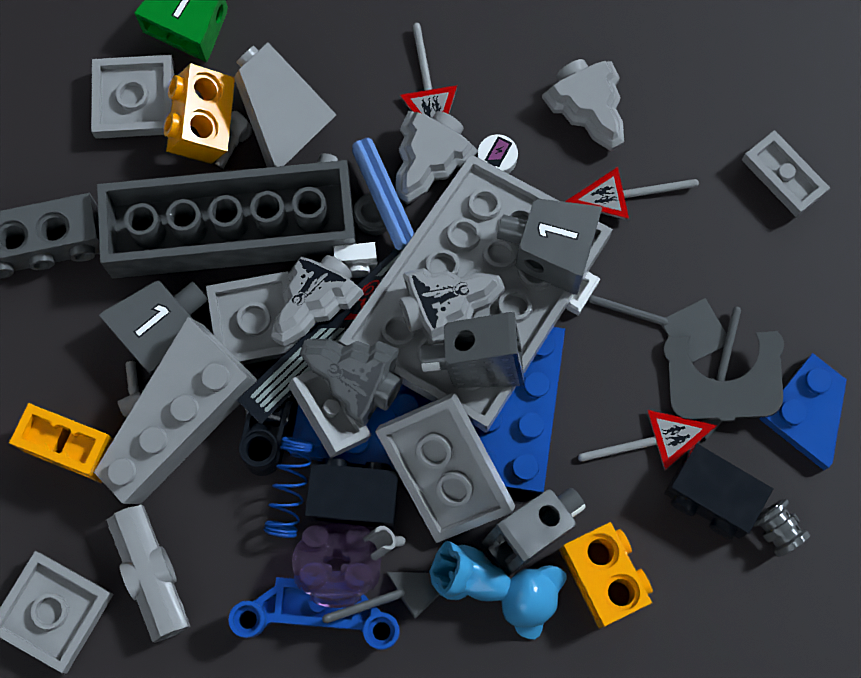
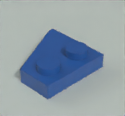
[759,353,847,470]

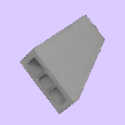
[234,42,336,168]

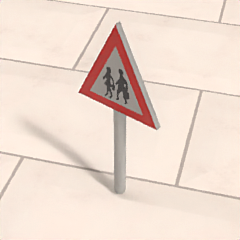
[400,23,458,118]
[565,167,699,221]
[578,410,717,471]

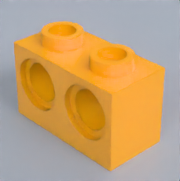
[164,63,235,164]
[9,403,113,483]
[559,522,653,629]

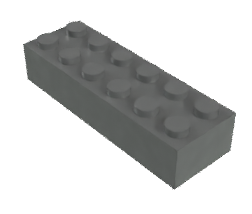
[97,160,356,279]

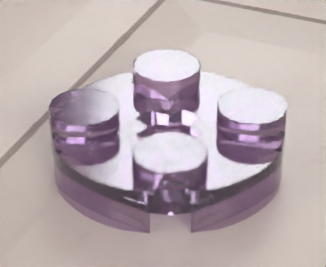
[292,523,381,608]

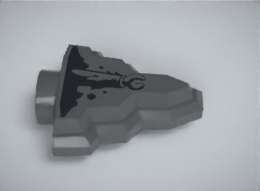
[299,339,403,426]

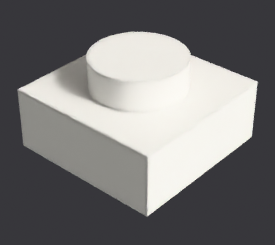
[333,242,377,278]

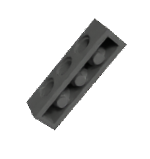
[0,193,100,279]

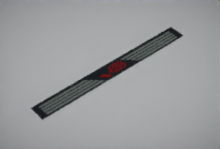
[237,225,420,424]

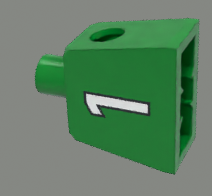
[135,0,228,63]

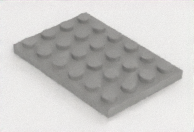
[339,155,613,433]

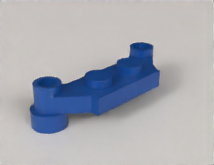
[228,577,400,650]

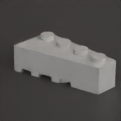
[94,317,257,505]

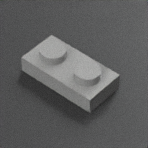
[742,130,830,218]
[288,370,371,458]

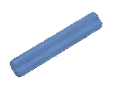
[352,138,415,250]

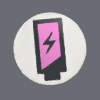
[477,134,518,174]

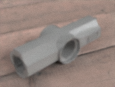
[106,505,190,643]

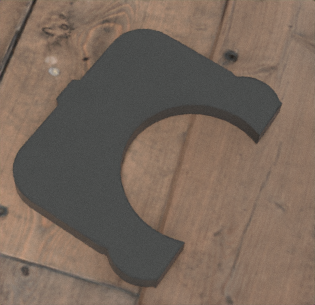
[664,331,784,422]

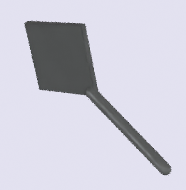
[589,295,727,363]

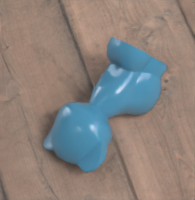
[429,541,567,639]

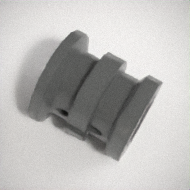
[753,499,810,557]

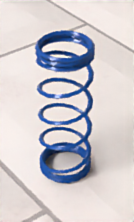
[263,437,315,538]

